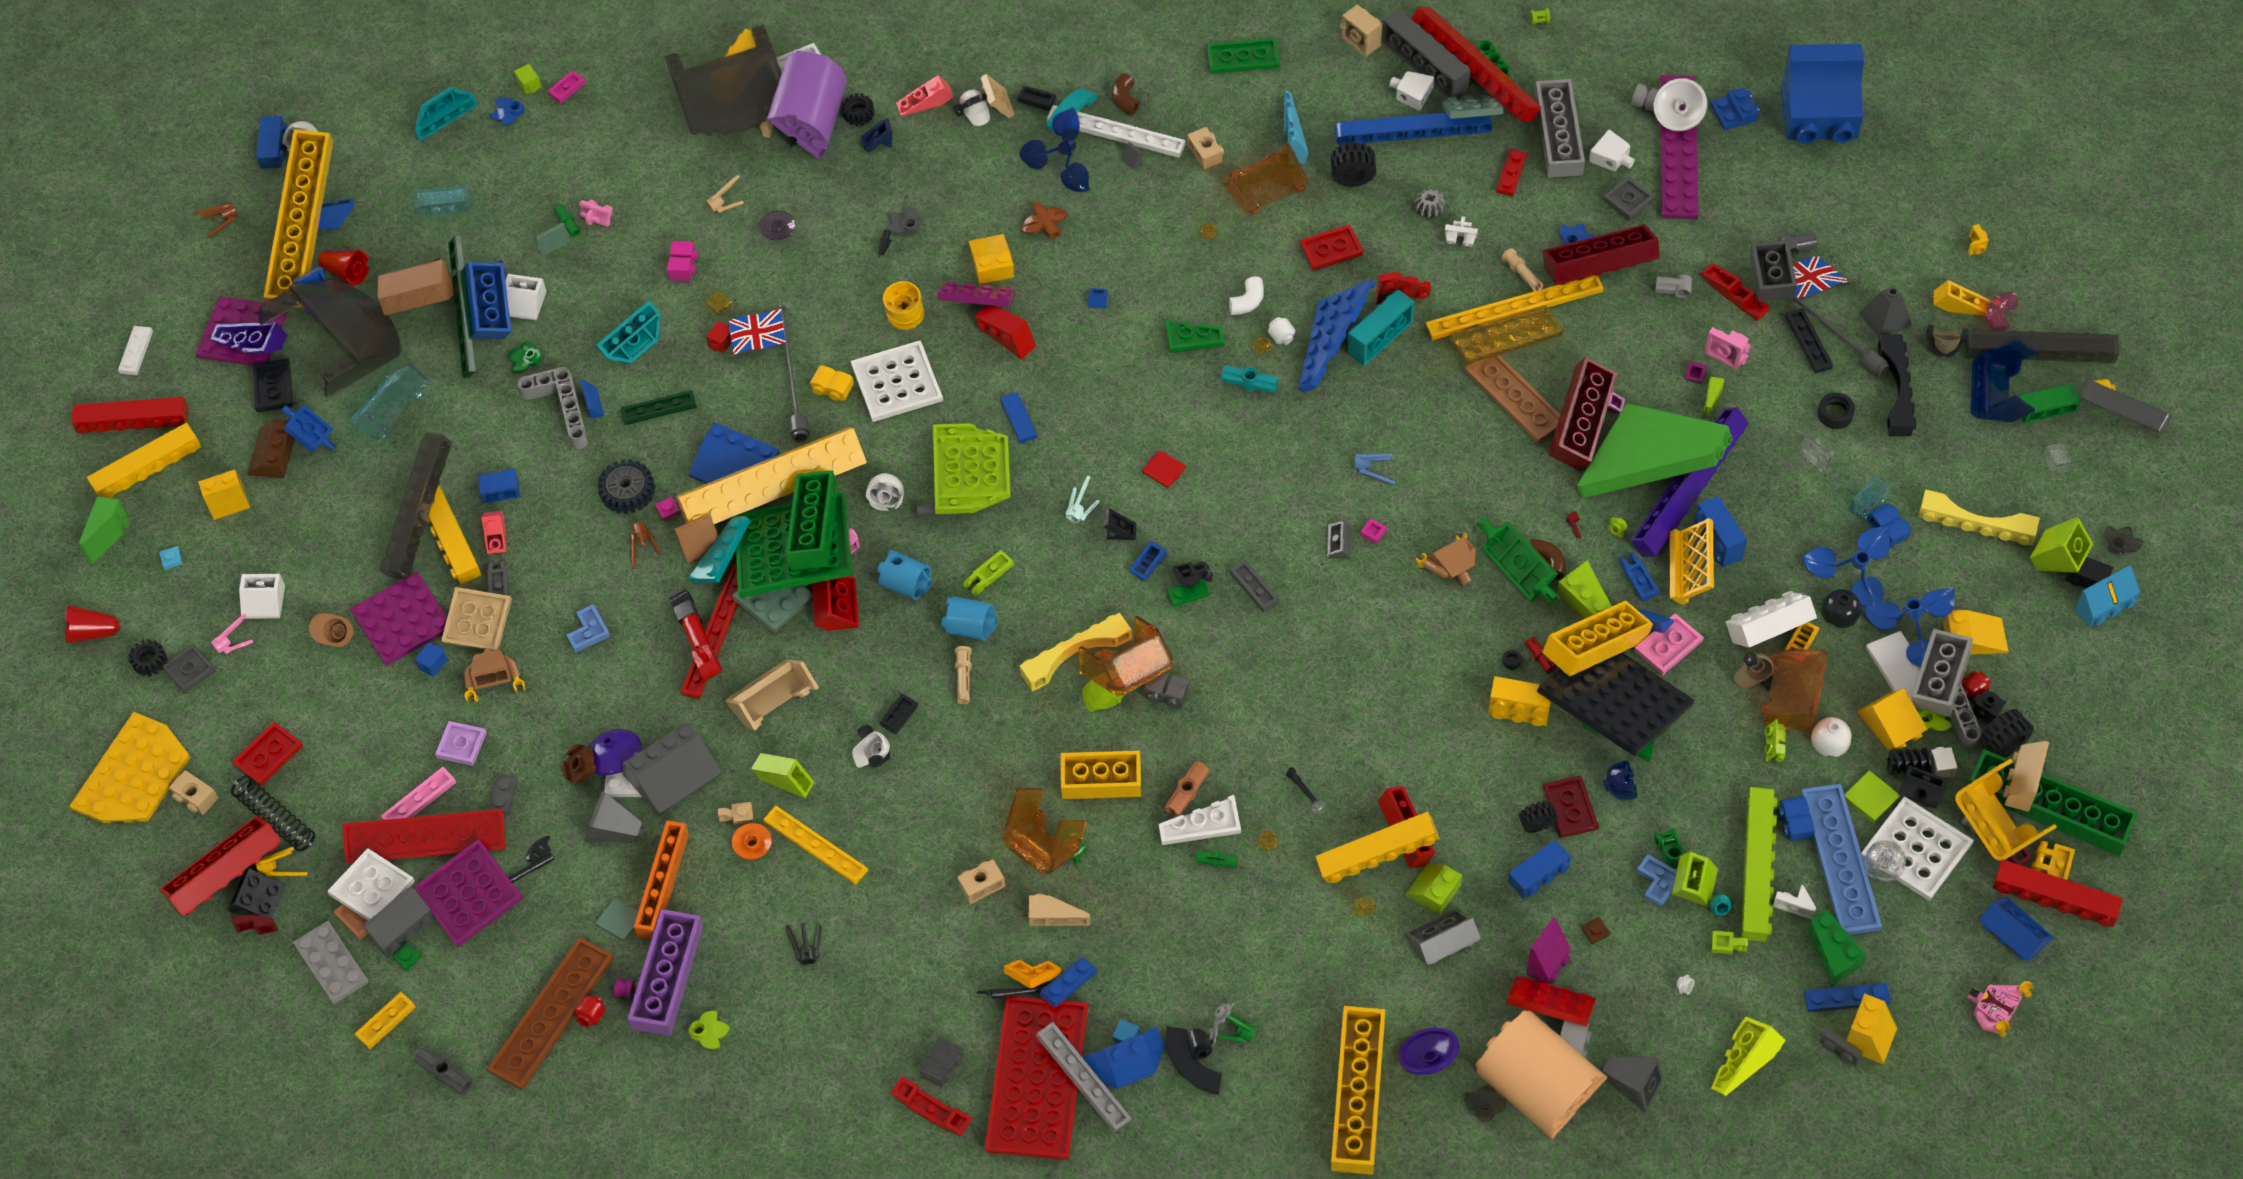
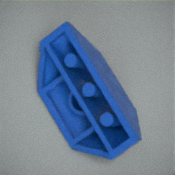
[318,198,355,232]
[1082,1027,1164,1089]

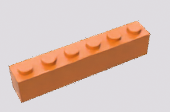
[634,821,689,940]

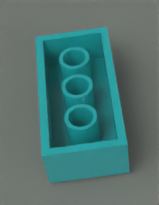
[1348,289,1414,366]

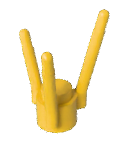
[256,847,307,877]

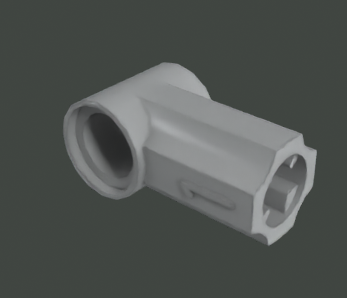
[1655,275,1692,299]

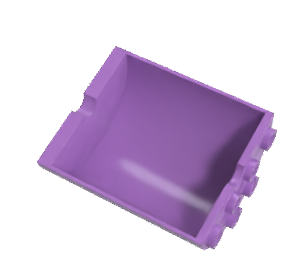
[767,51,847,159]

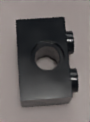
[1898,765,1947,809]

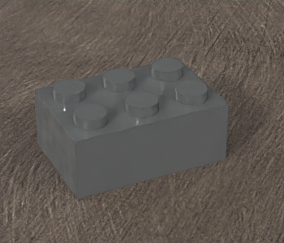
[1750,240,1797,301]

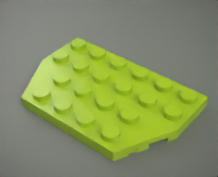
[933,423,1011,514]

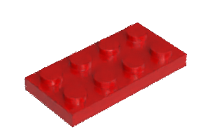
[1506,976,1596,1026]

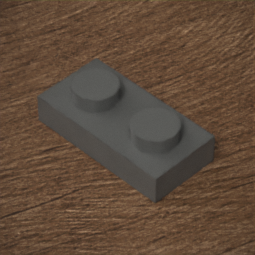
[1820,1028,1863,1066]

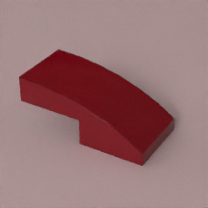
[232,915,278,935]

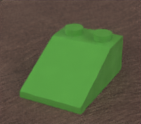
[79,496,129,564]

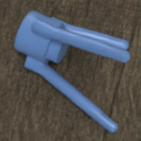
[1355,454,1396,485]

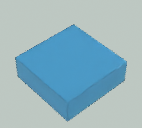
[1112,1019,1139,1042]

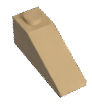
[1029,894,1090,926]

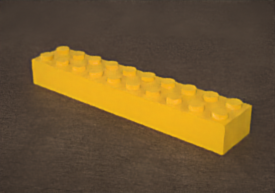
[264,129,334,308]
[676,427,867,524]

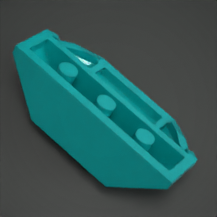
[414,87,477,142]
[595,300,661,364]

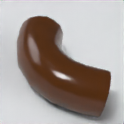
[1112,73,1140,116]
[1530,539,1566,581]

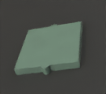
[536,222,569,257]
[595,898,639,941]

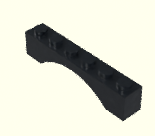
[1877,334,1917,436]

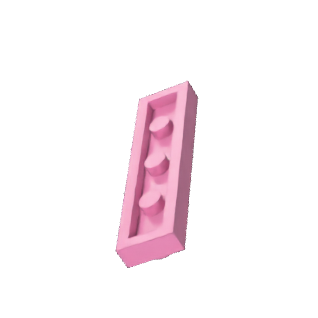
[381,767,457,820]

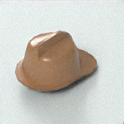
[309,613,354,647]

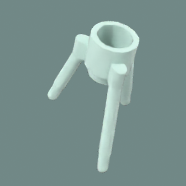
[1065,476,1100,523]

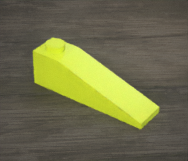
[1711,1017,1786,1096]

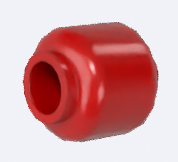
[1961,671,1990,700]
[575,996,606,1027]

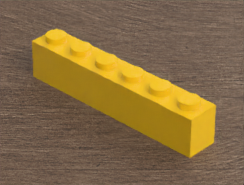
[87,422,201,498]
[416,482,481,585]
[1316,811,1440,883]

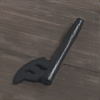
[508,836,554,883]
[977,984,1049,999]

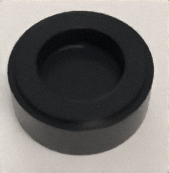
[1502,650,1522,670]

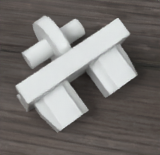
[1445,216,1478,247]

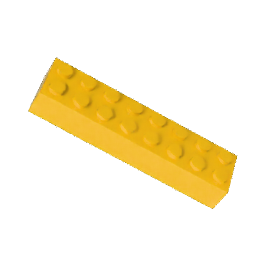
[1331,1006,1385,1175]

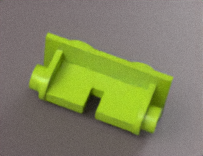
[1764,719,1786,762]

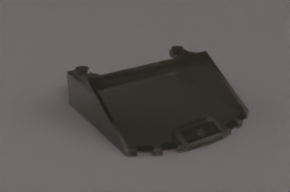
[664,24,782,136]
[258,279,401,398]

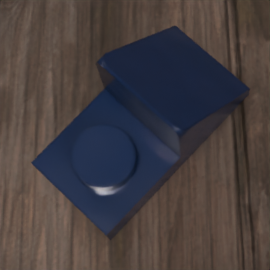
[861,117,893,153]

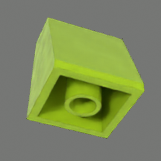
[2030,518,2093,573]

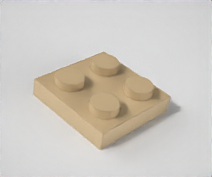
[981,74,1015,118]

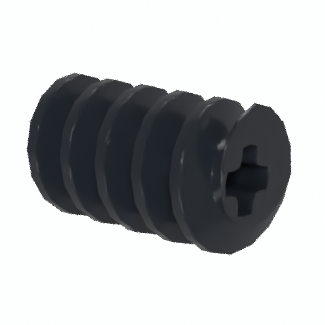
[1887,747,1932,775]

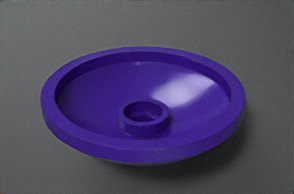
[588,729,642,776]
[1398,1028,1460,1075]

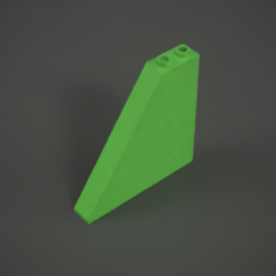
[1577,403,1732,498]

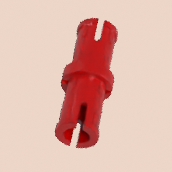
[1525,636,1557,674]

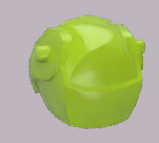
[1082,671,1125,712]

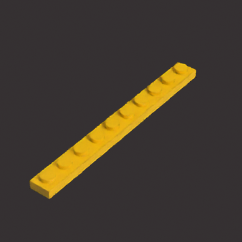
[1425,276,1603,340]

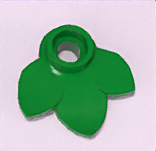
[507,342,541,373]

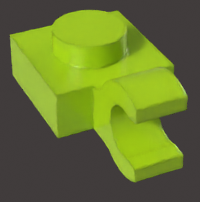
[1712,931,1748,954]

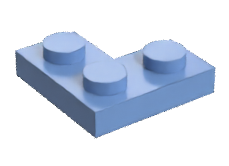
[567,604,610,653]
[1637,854,1677,908]

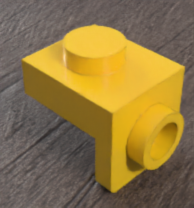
[1968,224,1989,256]

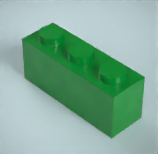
[2016,384,2081,423]

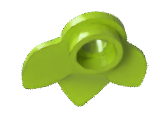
[1917,708,1952,731]
[688,1011,730,1049]

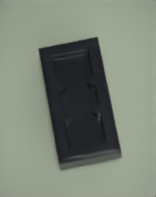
[1017,85,1056,111]
[879,694,918,735]

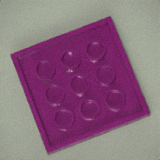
[196,296,289,366]
[350,572,447,666]
[413,839,524,947]

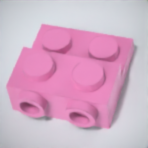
[1705,327,1751,369]

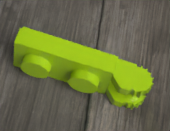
[963,550,1014,596]

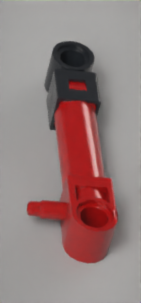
[669,589,723,681]

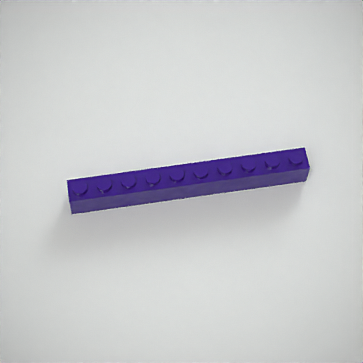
[1631,407,1749,557]

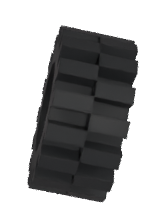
[842,93,874,126]
[129,639,167,676]
[1519,801,1558,833]

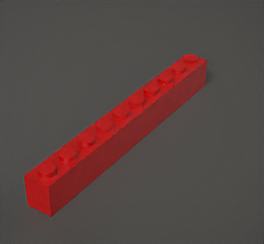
[1411,7,1541,121]

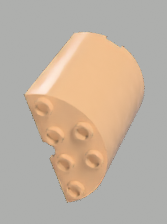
[1475,1010,1608,1140]

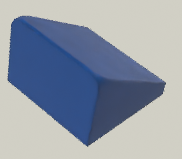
[1088,288,1108,308]

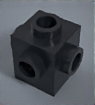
[1972,689,2006,723]

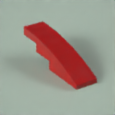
[1701,263,1770,321]

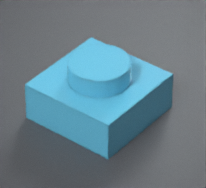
[159,546,183,570]

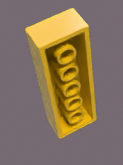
[1542,601,1653,676]

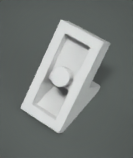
[1773,885,1816,919]

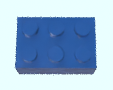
[1693,496,1747,568]

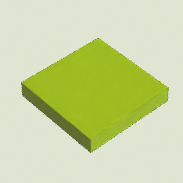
[1844,771,1901,823]

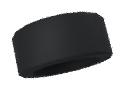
[1818,392,1855,429]

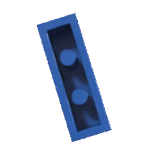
[257,116,288,168]
[1508,840,1571,899]

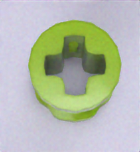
[1530,8,1550,25]

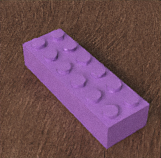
[628,909,703,1036]

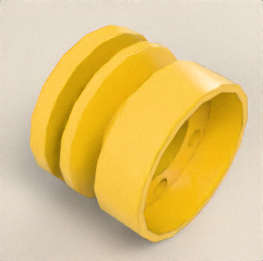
[883,281,925,330]

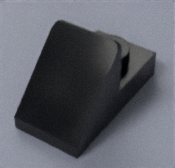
[1103,508,1136,540]

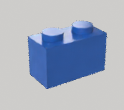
[478,469,521,504]

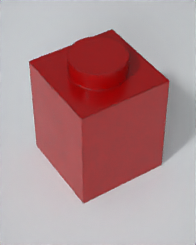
[706,321,731,353]

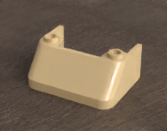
[725,659,819,731]

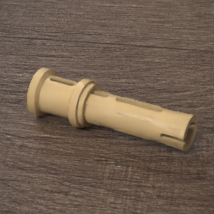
[1502,249,1543,292]
[955,646,972,704]

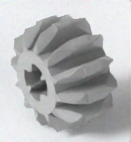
[1414,188,1445,219]

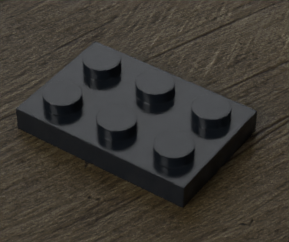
[252,358,293,412]

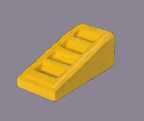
[1783,622,1820,661]

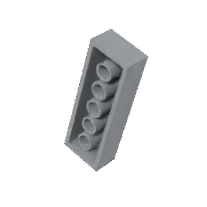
[1534,79,1585,178]

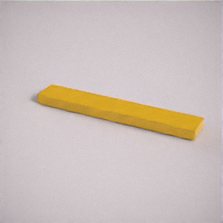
[763,805,868,885]

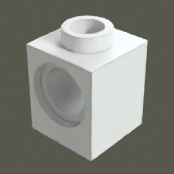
[1930,747,1957,778]

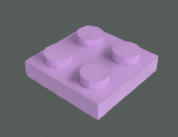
[435,721,487,766]

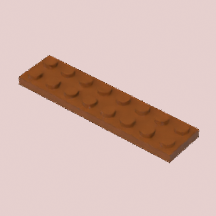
[487,937,614,1091]

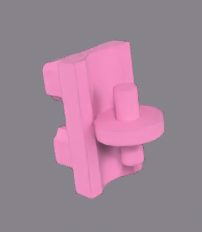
[579,200,612,227]

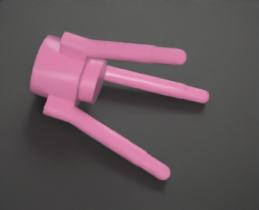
[211,613,253,654]

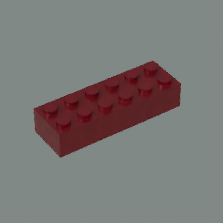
[1542,224,1660,285]
[1548,356,1618,471]

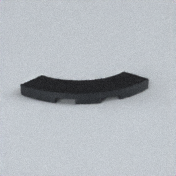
[1166,1026,1222,1095]

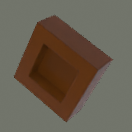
[1581,917,1610,945]

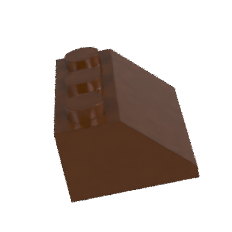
[247,419,295,478]

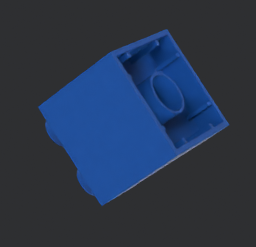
[1780,44,1864,144]

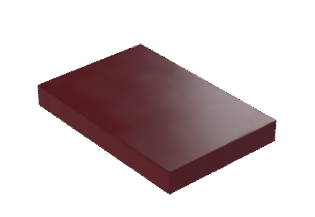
[1542,775,1599,838]

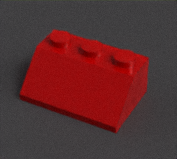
[812,576,859,631]

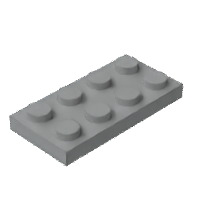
[293,921,369,1005]

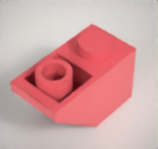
[481,511,506,554]

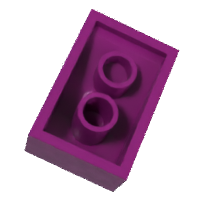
[1526,918,1571,984]

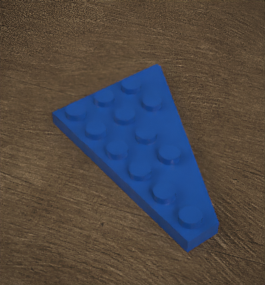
[1298,280,1376,393]

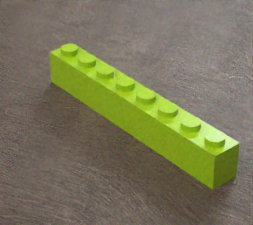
[1741,787,1778,942]

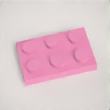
[1634,613,1704,676]

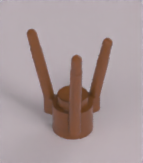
[193,203,237,238]
[630,522,661,569]

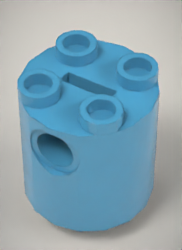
[877,549,932,600]
[941,596,997,641]

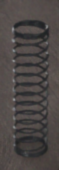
[231,775,315,852]

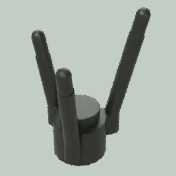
[786,922,822,965]

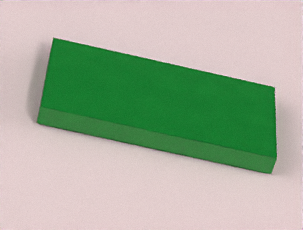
[1207,38,1280,74]

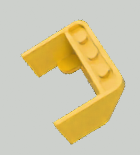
[1955,759,2057,861]

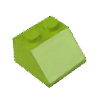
[1405,864,1463,916]

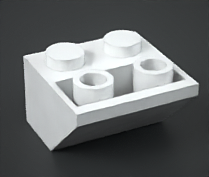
[506,274,546,320]
[239,574,285,619]

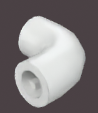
[1229,277,1264,315]

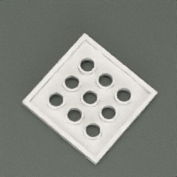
[851,340,943,422]
[1861,796,1974,901]

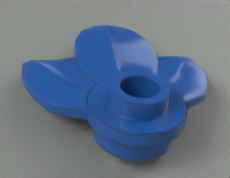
[490,98,524,125]
[1560,223,1596,245]

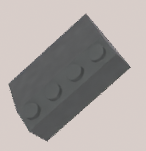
[623,722,722,816]

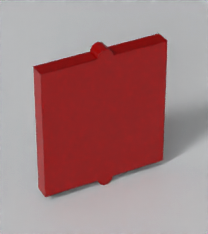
[1142,450,1187,488]

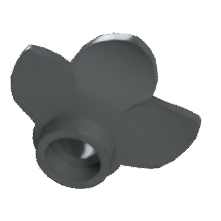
[887,206,919,234]

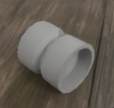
[1631,83,1659,113]

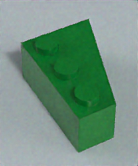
[1808,910,1867,987]

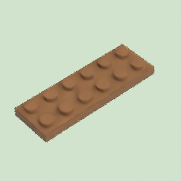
[1465,349,1560,444]

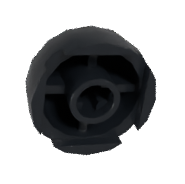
[1821,589,1861,628]

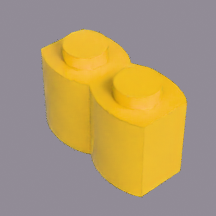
[810,365,854,401]

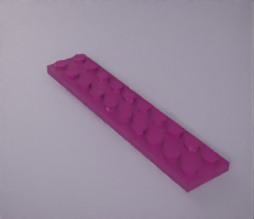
[1660,75,1699,220]

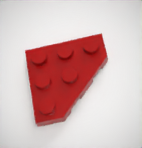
[1375,272,1431,304]

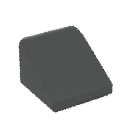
[1121,142,1142,169]

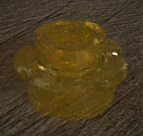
[1200,222,1218,239]
[1253,337,1271,354]
[1258,831,1278,850]

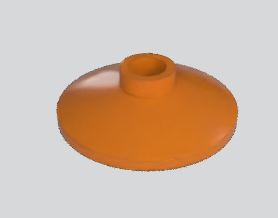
[732,823,772,860]

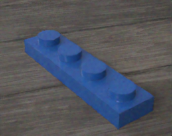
[1804,983,1891,1012]

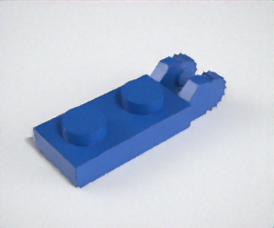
[1618,552,1659,602]

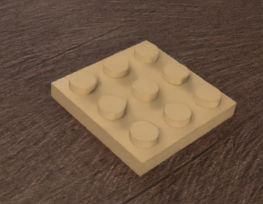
[441,587,512,651]

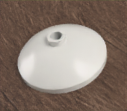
[1654,78,1707,131]

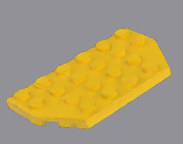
[69,712,191,823]

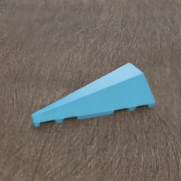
[1284,91,1309,164]

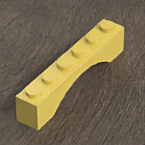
[1918,490,2040,546]
[1019,613,1132,692]

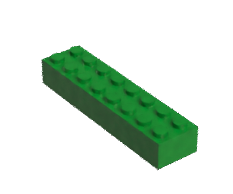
[1968,749,2138,856]

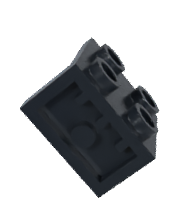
[228,869,285,918]

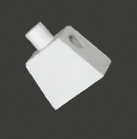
[1390,71,1434,111]
[1589,130,1635,171]

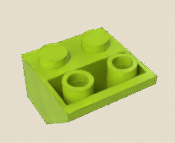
[1672,852,1718,907]

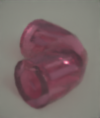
[1986,291,2018,334]

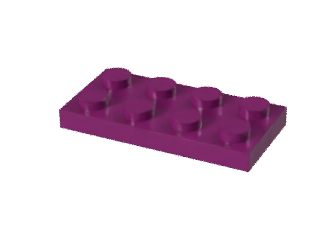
[937,281,1015,307]

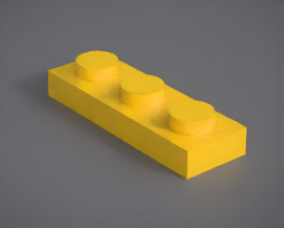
[355,992,416,1050]

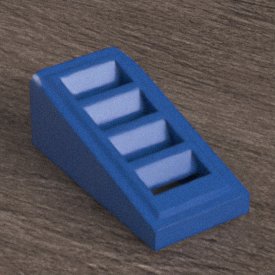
[1129,540,1167,581]

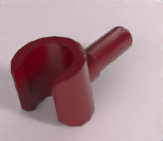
[1566,511,1581,538]

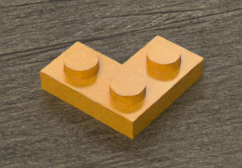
[1004,960,1062,988]

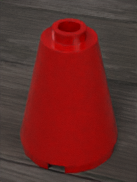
[318,250,369,286]
[65,605,120,643]

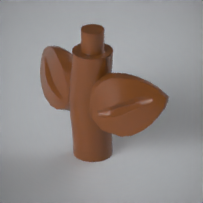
[1021,201,1067,239]

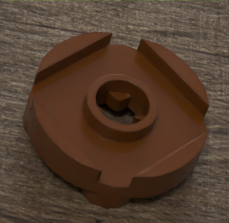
[563,744,596,784]

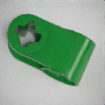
[1654,828,1684,869]

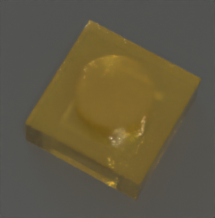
[706,290,732,315]
[1354,897,1376,916]

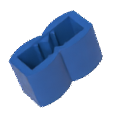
[1867,503,1911,547]
[1777,796,1815,841]

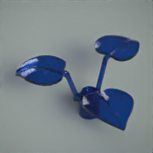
[1019,107,1090,192]

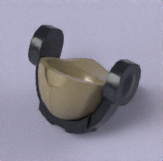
[1926,324,1968,357]
[1733,651,1777,690]

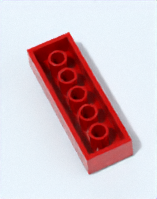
[159,816,281,916]

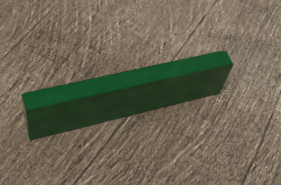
[620,390,697,425]

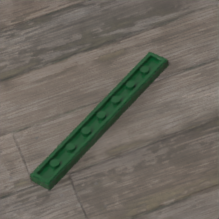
[448,235,476,378]

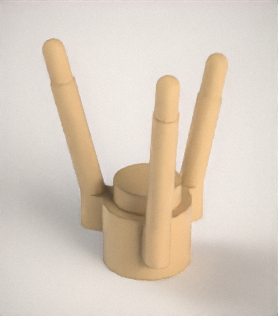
[705,175,744,214]

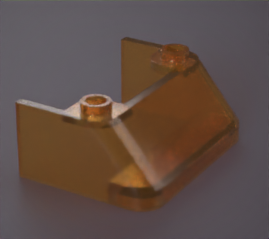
[1079,616,1173,695]
[1003,788,1087,874]

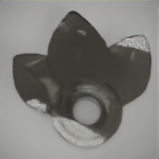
[2104,526,2143,556]
[1465,1085,1507,1122]

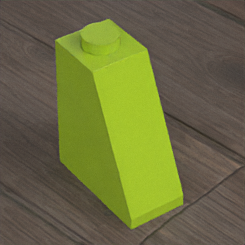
[751,753,815,798]

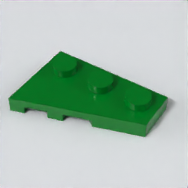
[1165,319,1225,353]

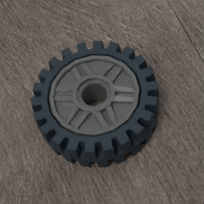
[598,459,655,514]

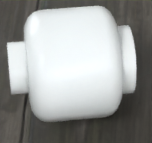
[1268,317,1296,345]

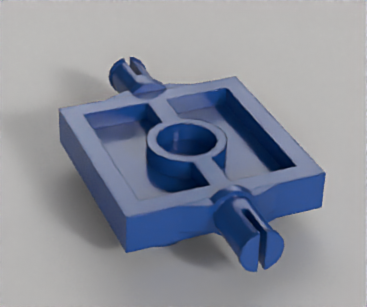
[281,405,336,452]

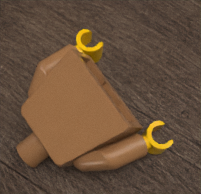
[1416,533,1476,586]
[464,648,525,703]

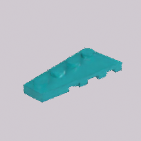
[688,516,750,583]

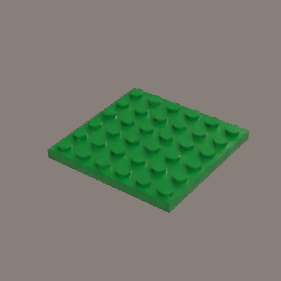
[736,492,853,598]

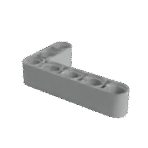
[518,367,588,449]

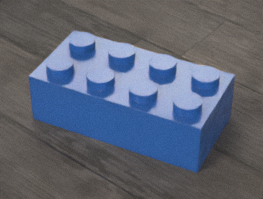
[464,262,511,339]

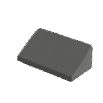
[1327,520,1351,558]

